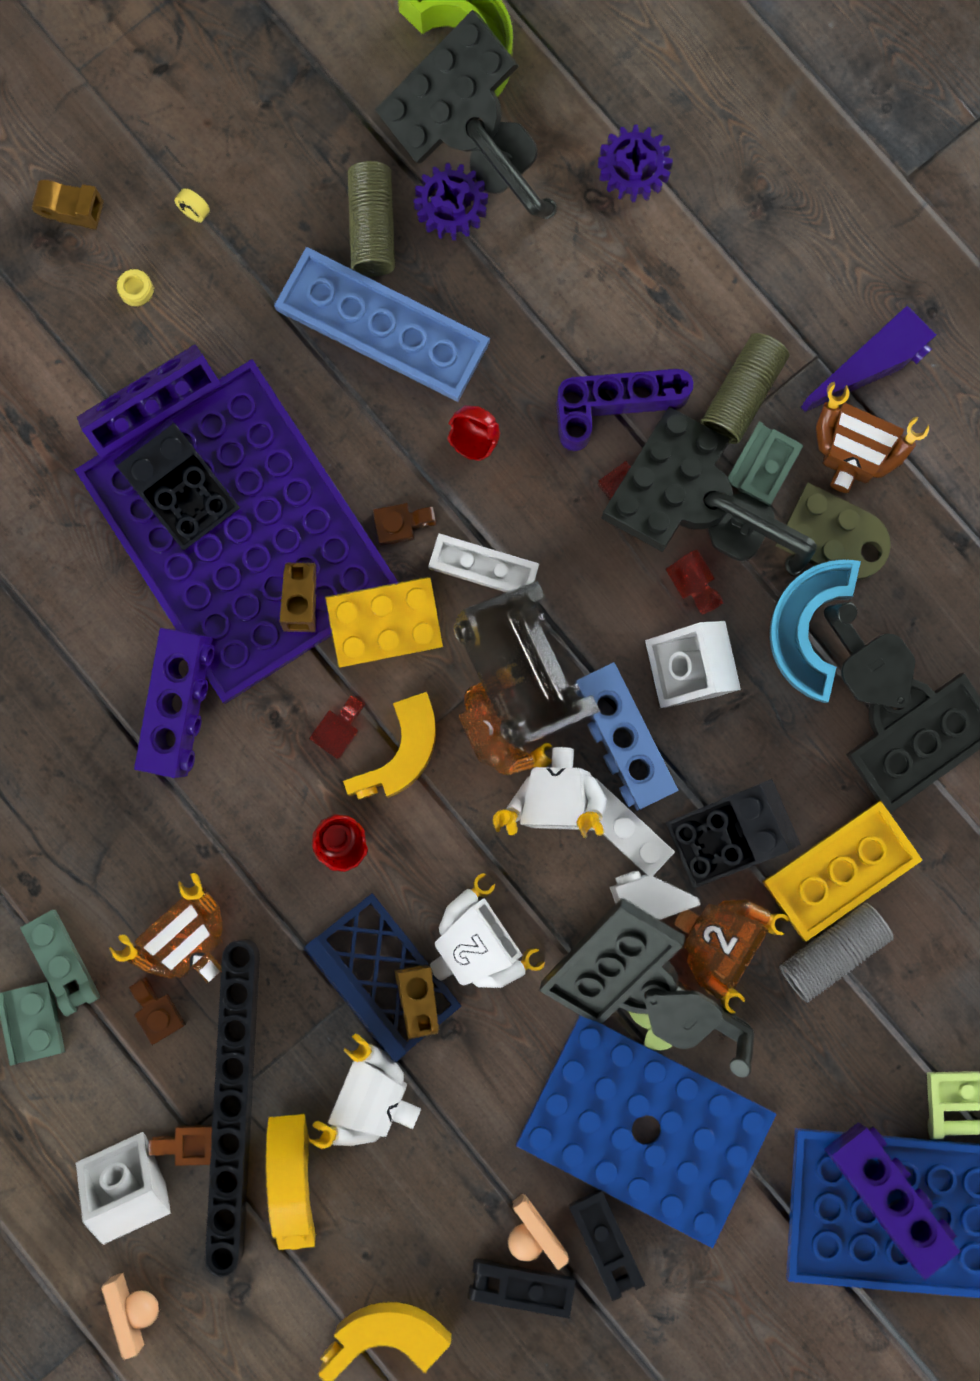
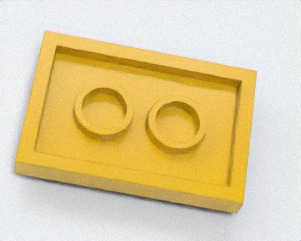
[325,577,443,668]

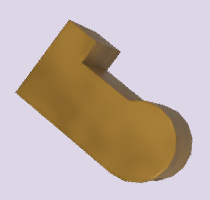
[32,180,104,230]
[279,562,316,632]
[395,965,438,1039]

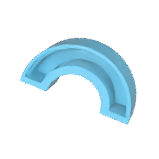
[770,560,861,703]

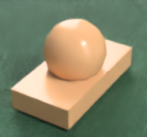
[508,1194,569,1270]
[102,1273,159,1360]

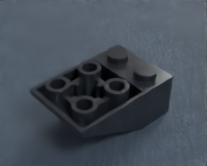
[113,418,240,550]
[666,779,801,888]

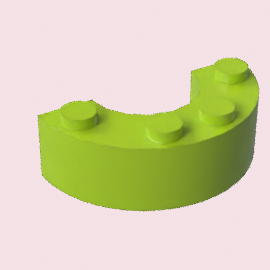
[398,0,513,98]

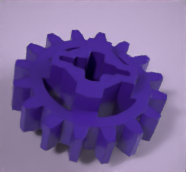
[597,125,673,202]
[414,163,488,240]

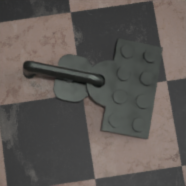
[375,10,557,219]
[601,407,817,575]
[824,602,980,813]
[539,897,754,1077]

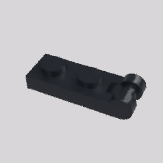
[568,1190,646,1302]
[467,1258,576,1319]

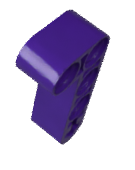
[556,369,694,451]

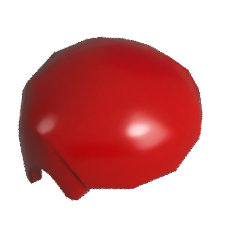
[447,405,500,461]
[312,814,368,872]

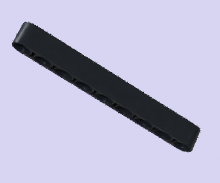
[205,939,260,1277]

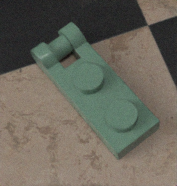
[20,910,100,1017]

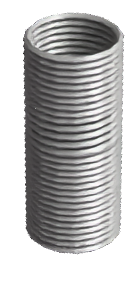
[779,903,893,1003]

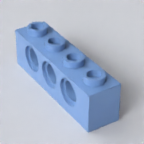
[572,662,679,811]

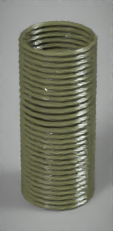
[347,161,395,276]
[701,333,790,444]

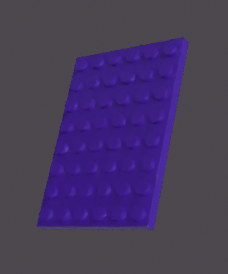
[74,359,399,704]

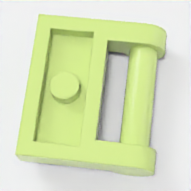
[927,1071,980,1140]

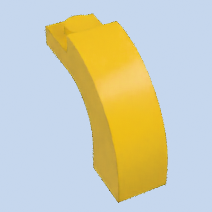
[343,692,436,800]
[266,1114,316,1250]
[318,1302,452,1381]

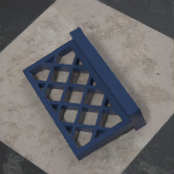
[304,893,462,1062]

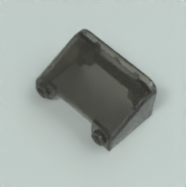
[454,581,600,748]

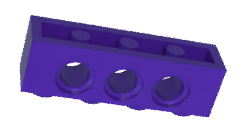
[77,344,221,458]
[134,628,214,778]
[824,1122,960,1280]

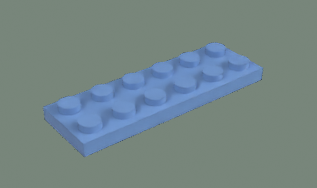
[274,247,490,402]

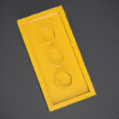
[762,801,923,942]

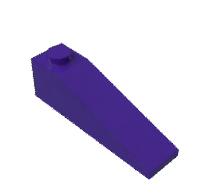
[801,306,936,412]

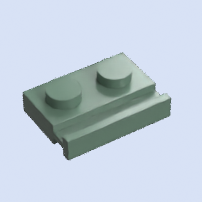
[727,421,804,506]
[0,982,65,1066]

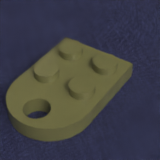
[775,483,891,580]

